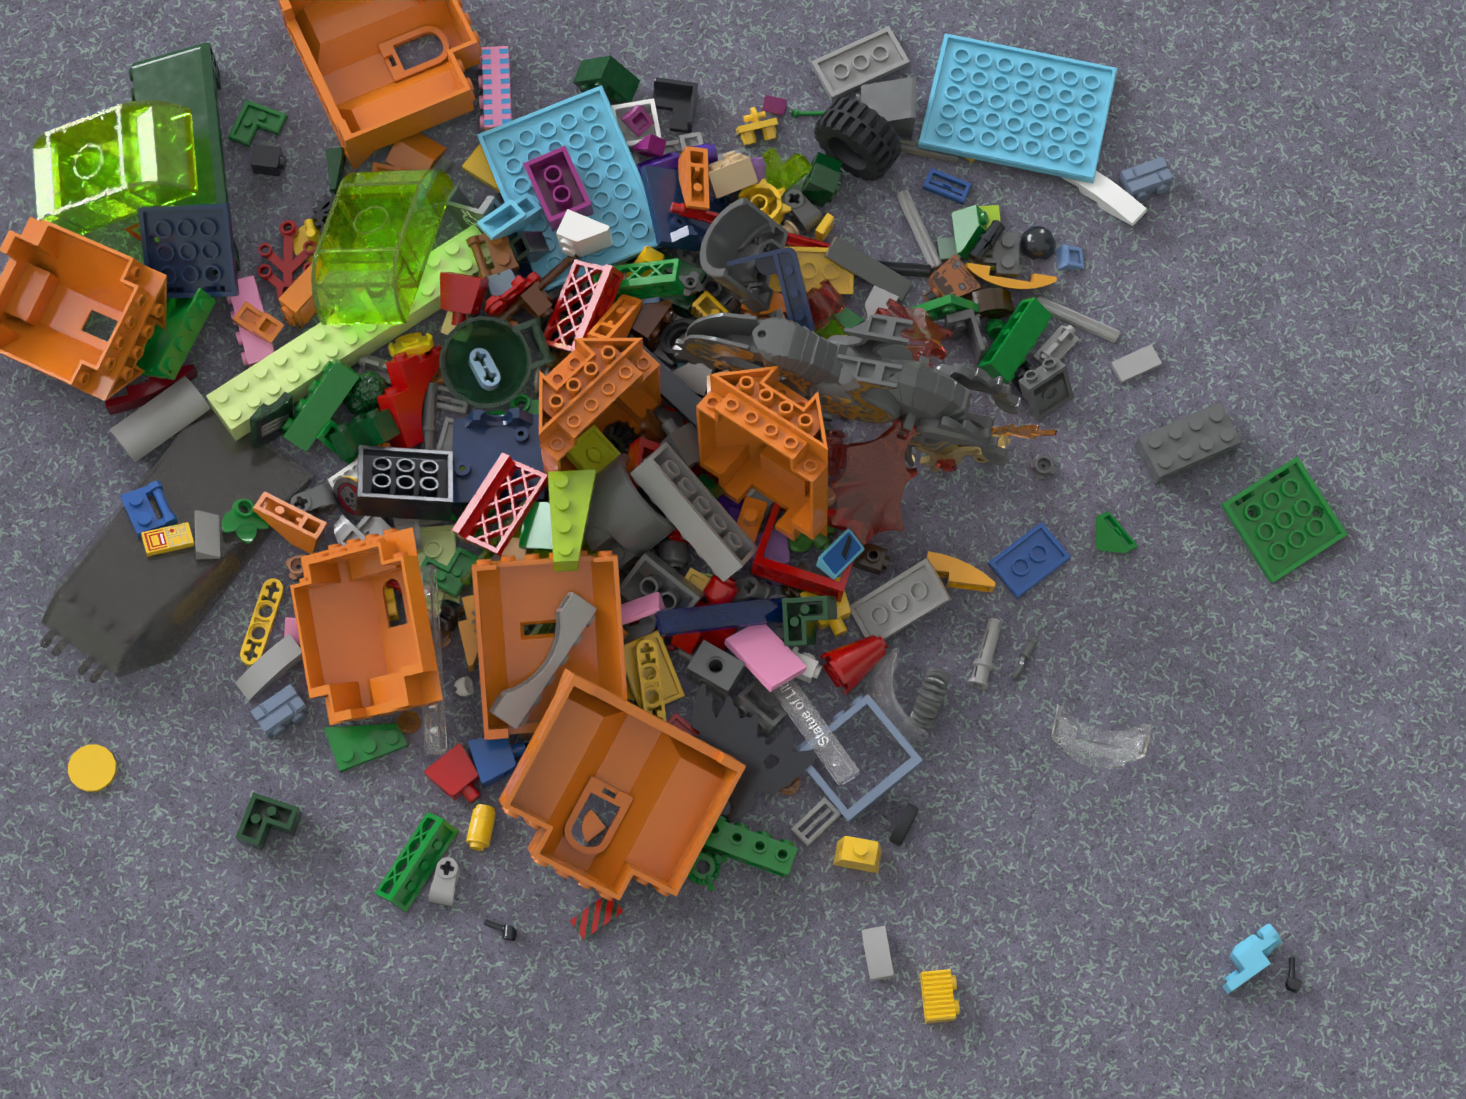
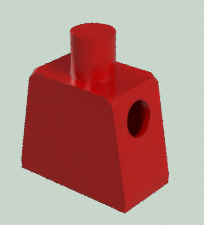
[440,272,489,327]
[424,742,481,804]

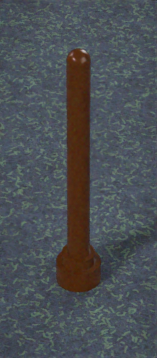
[490,254,578,331]

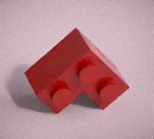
[671,601,740,655]

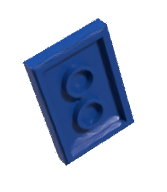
[988,522,1071,599]

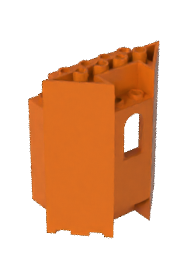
[0,217,167,401]
[539,338,661,490]
[696,366,828,541]
[290,527,443,725]

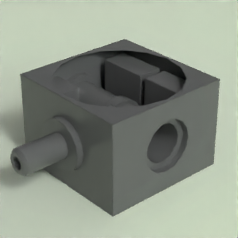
[677,640,745,701]

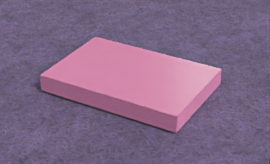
[724,619,807,692]

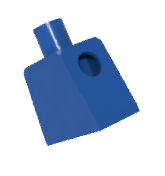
[468,738,526,788]

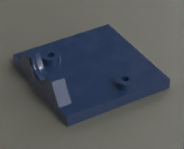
[640,165,729,252]
[138,203,239,298]
[453,408,546,507]

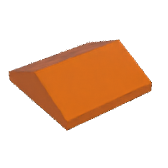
[385,132,447,184]

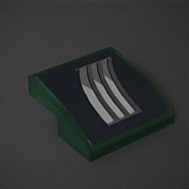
[250,392,293,448]

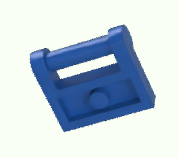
[120,480,178,538]

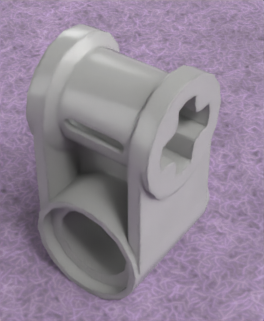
[429,857,460,906]

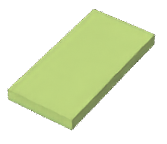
[417,525,460,618]

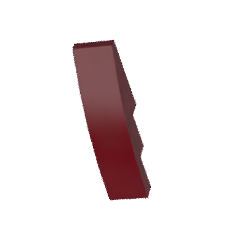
[105,364,198,415]

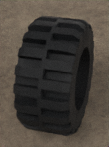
[814,97,902,181]

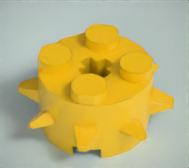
[731,179,791,237]

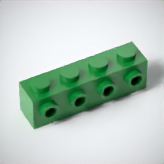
[977,297,1052,384]
[281,357,360,452]
[703,816,798,879]

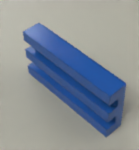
[922,168,972,205]

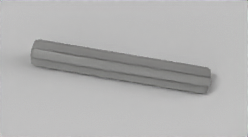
[897,190,942,270]
[1037,296,1120,343]

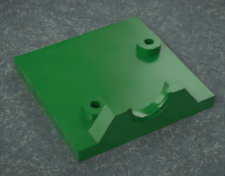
[1220,456,1348,583]

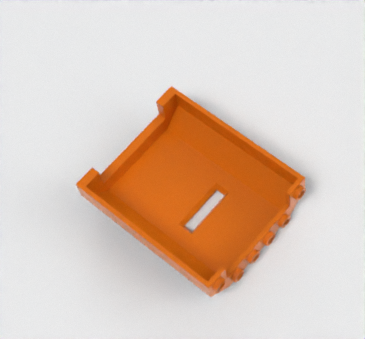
[472,550,628,740]

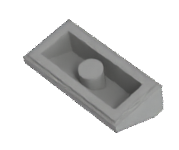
[195,510,220,560]

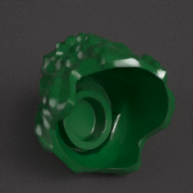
[343,371,387,416]

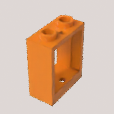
[278,260,338,329]

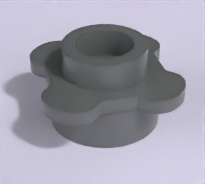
[679,271,704,296]
[1030,454,1057,480]

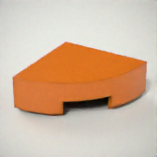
[582,809,606,844]

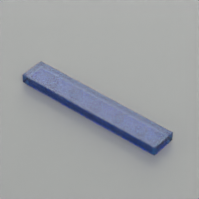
[654,597,785,636]

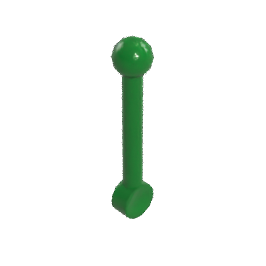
[791,109,825,118]

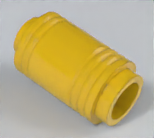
[466,804,496,851]

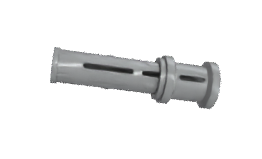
[967,618,1003,690]

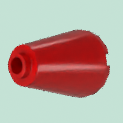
[820,635,888,695]

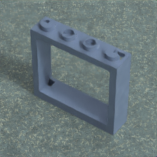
[796,694,924,823]

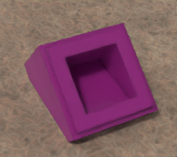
[762,95,787,115]
[621,105,655,137]
[632,134,666,157]

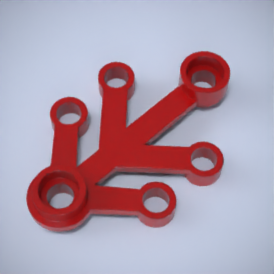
[258,220,318,299]
[484,271,549,317]

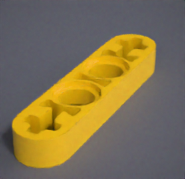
[240,578,284,667]
[634,638,666,721]

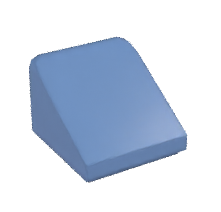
[1055,244,1084,270]

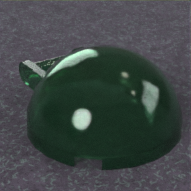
[440,316,556,408]

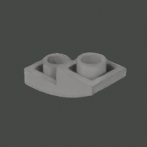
[861,926,895,982]

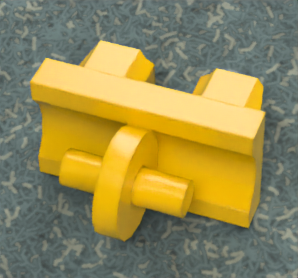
[736,107,778,146]

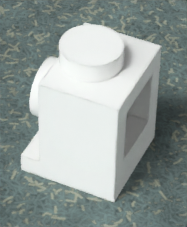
[792,646,823,683]

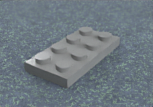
[811,26,910,101]
[849,558,951,640]

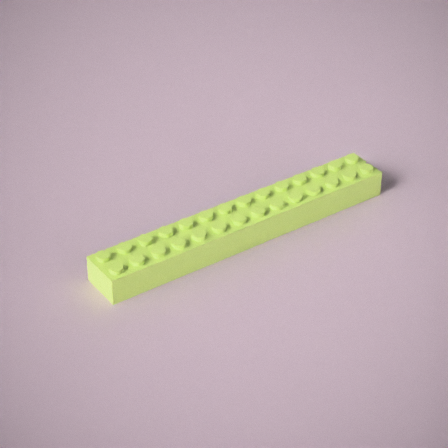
[206,225,495,441]

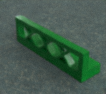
[592,258,685,302]
[375,812,459,912]

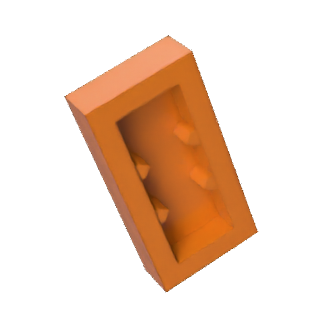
[737,496,768,544]

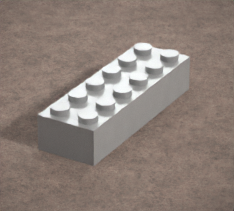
[630,442,758,582]

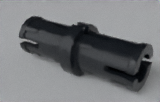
[968,220,1005,263]

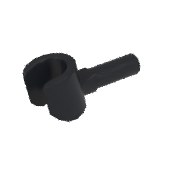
[484,919,517,941]
[1285,957,1302,993]

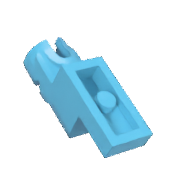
[1222,924,1282,994]

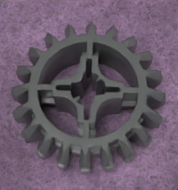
[909,667,951,731]

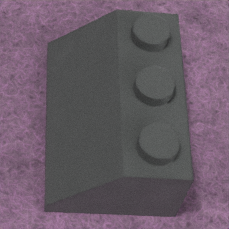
[620,550,705,634]

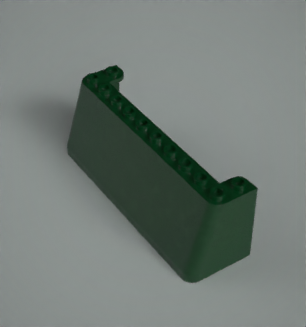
[129,42,241,274]

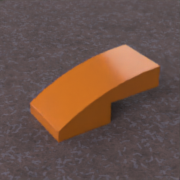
[232,301,284,344]

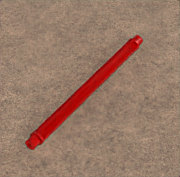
[670,202,831,248]

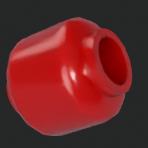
[703,575,738,609]

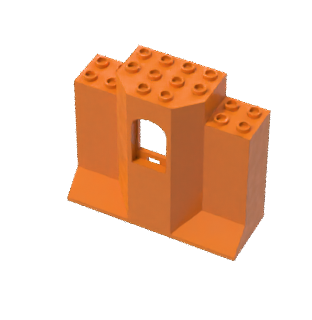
[277,0,482,170]
[499,668,746,901]

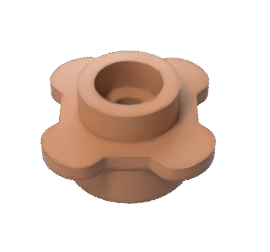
[285,554,306,580]

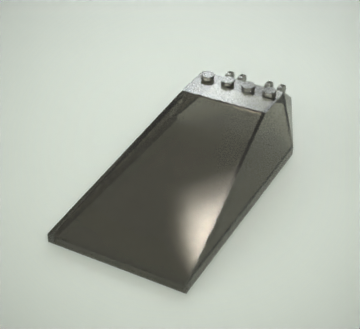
[40,401,316,684]

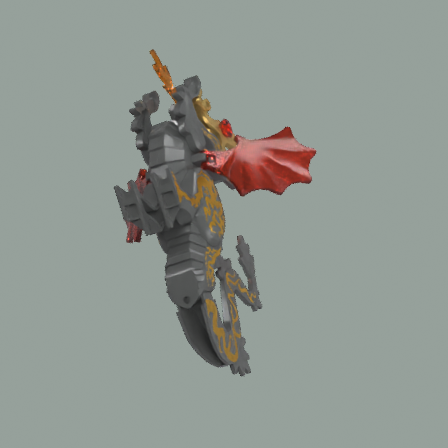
[672,298,1057,545]

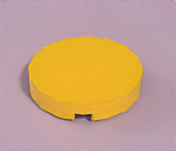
[388,332,434,357]
[68,744,117,792]

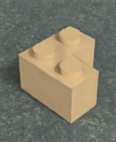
[708,151,758,198]

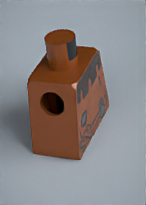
[923,254,981,302]

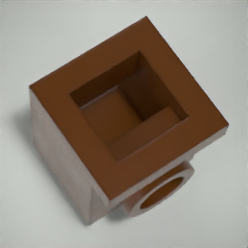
[517,281,554,320]

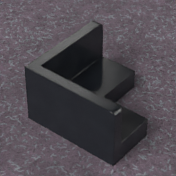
[652,77,698,134]

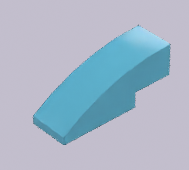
[476,193,542,240]

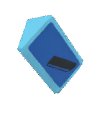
[816,529,865,580]

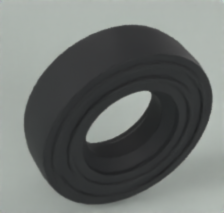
[889,803,919,846]

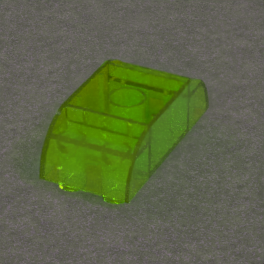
[32,100,198,235]
[311,169,454,326]

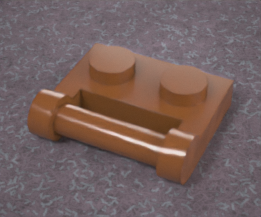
[466,233,520,278]

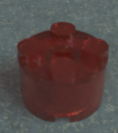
[807,279,847,330]

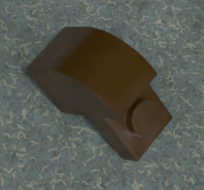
[967,288,1014,320]

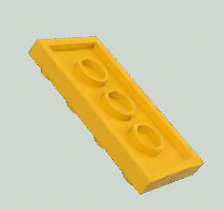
[768,246,854,295]

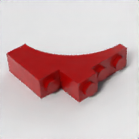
[377,345,454,448]

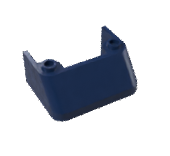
[727,247,815,332]

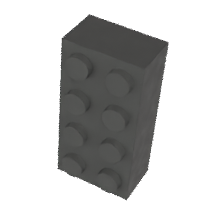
[1135,402,1242,485]

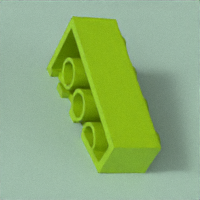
[548,469,596,572]

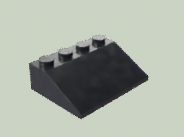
[356,445,453,521]

